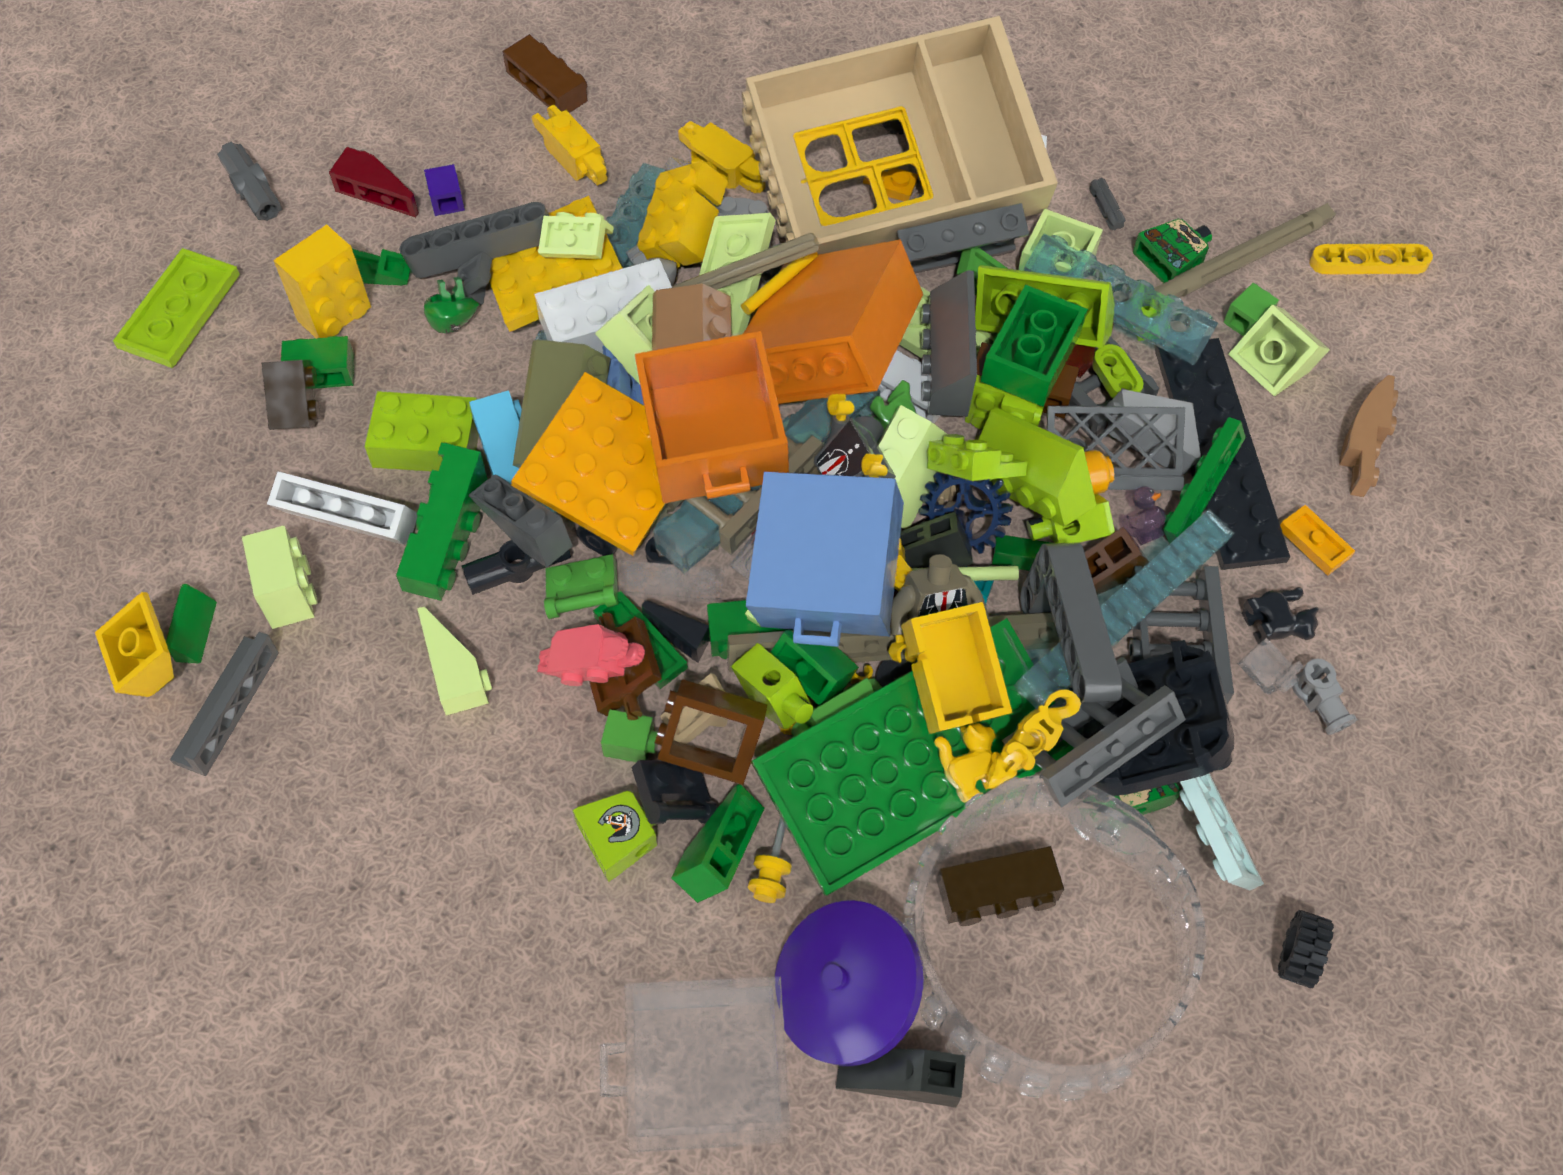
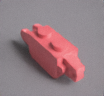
[537,624,645,686]

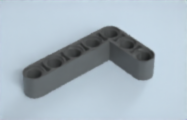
[1020,542,1122,704]

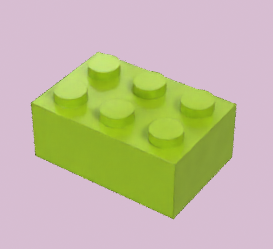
[364,391,479,472]

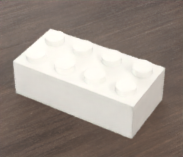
[535,258,672,354]

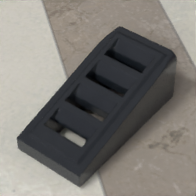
[642,600,710,663]

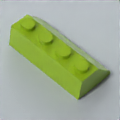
[975,265,1115,348]
[979,408,1097,527]

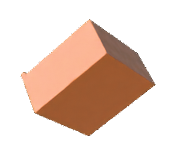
[635,331,789,504]

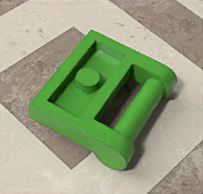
[544,554,619,619]

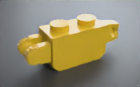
[532,105,607,186]
[678,121,766,194]

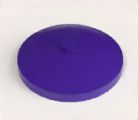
[774,900,924,1066]

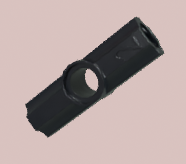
[461,540,571,595]

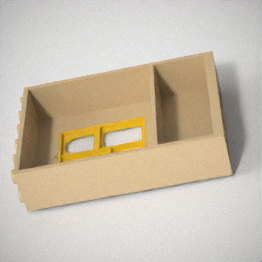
[742,16,1058,254]

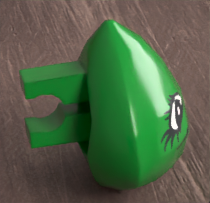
[424,277,479,334]

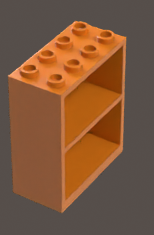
[743,239,923,404]

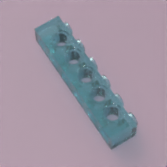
[1024,233,1218,365]

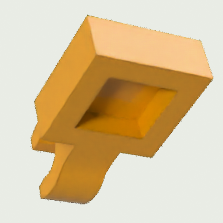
[863,168,918,201]

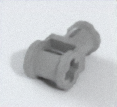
[1292,659,1358,735]

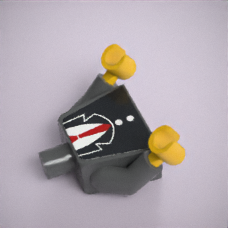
[814,394,896,479]

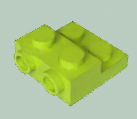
[965,375,1044,429]
[927,434,1027,481]

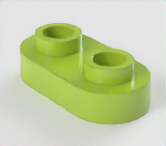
[1092,344,1144,399]

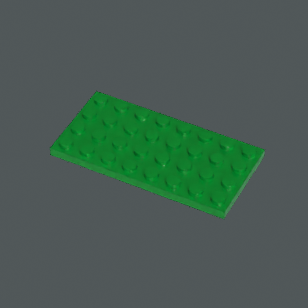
[750,618,1074,896]

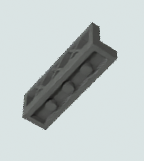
[170,632,279,776]

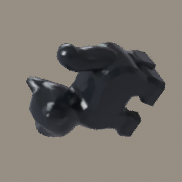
[1241,587,1319,647]

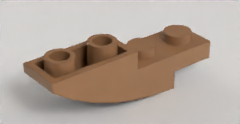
[1339,375,1398,497]

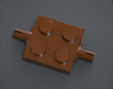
[589,613,662,721]

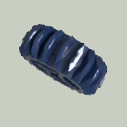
[919,472,1013,554]

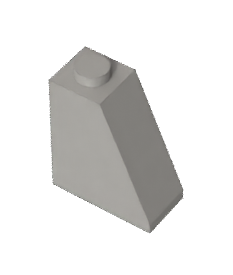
[1105,389,1201,475]

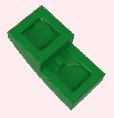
[352,249,410,286]

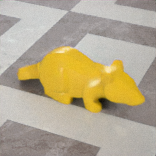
[987,689,1081,789]

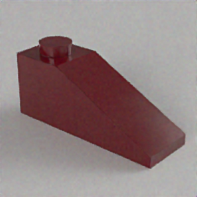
[329,147,419,218]

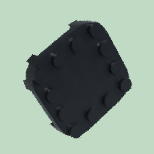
[1069,640,1234,798]

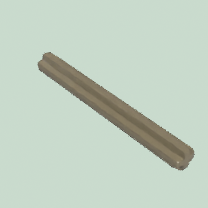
[672,233,819,290]

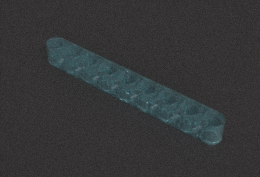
[1014,509,1235,709]

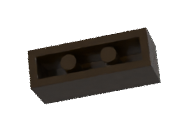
[937,846,1064,926]

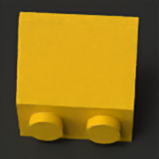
[95,592,174,697]

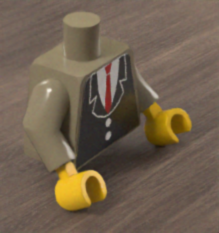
[889,554,991,663]

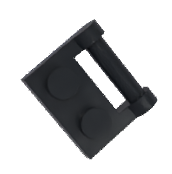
[631,760,718,824]

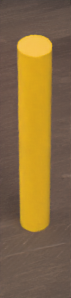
[741,252,818,315]

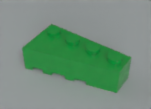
[396,442,488,601]

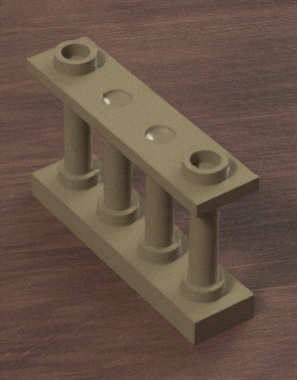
[668,435,823,555]

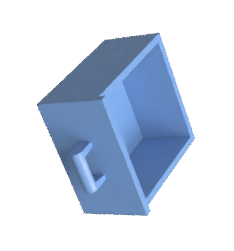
[746,472,904,647]

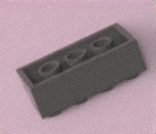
[921,270,977,417]

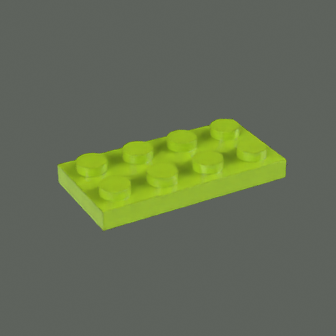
[113,248,240,368]

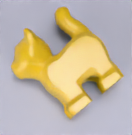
[934,723,1008,803]

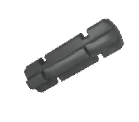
[1089,178,1126,230]

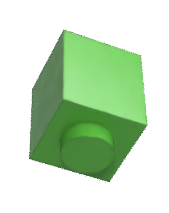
[1223,283,1279,337]
[601,709,658,762]

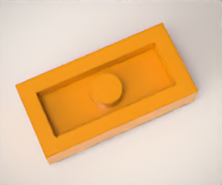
[1280,505,1355,576]

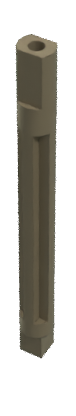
[1150,203,1336,305]

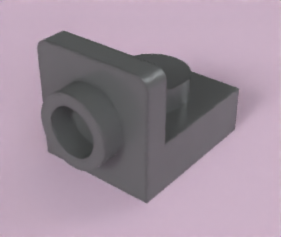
[457,252,492,306]

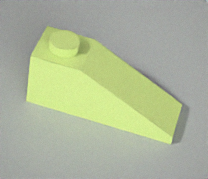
[417,607,492,715]

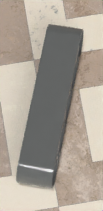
[399,202,549,278]

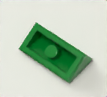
[992,535,1054,571]
[166,584,217,664]

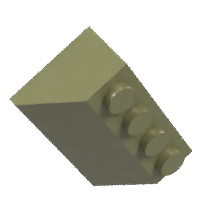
[513,339,610,468]

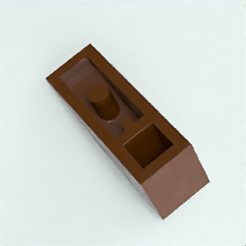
[1084,526,1151,595]

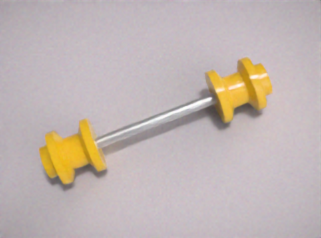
[748,817,792,903]

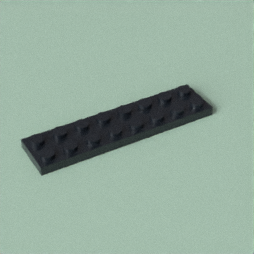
[1155,338,1290,570]

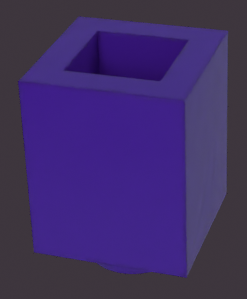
[424,164,465,216]

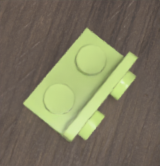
[538,212,614,259]

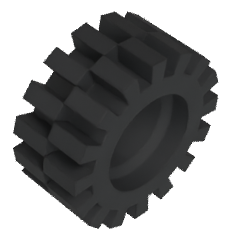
[1278,910,1334,988]

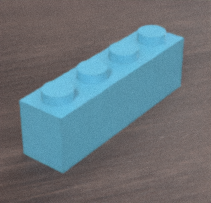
[469,390,556,513]

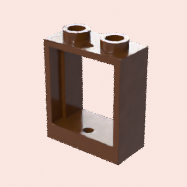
[654,679,767,785]

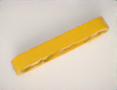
[1309,244,1433,274]

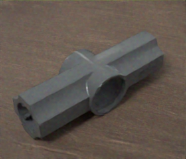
[217,141,282,221]

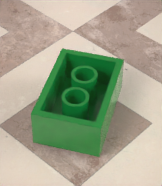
[981,284,1088,407]

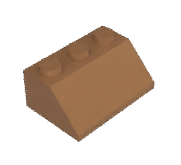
[652,284,731,351]

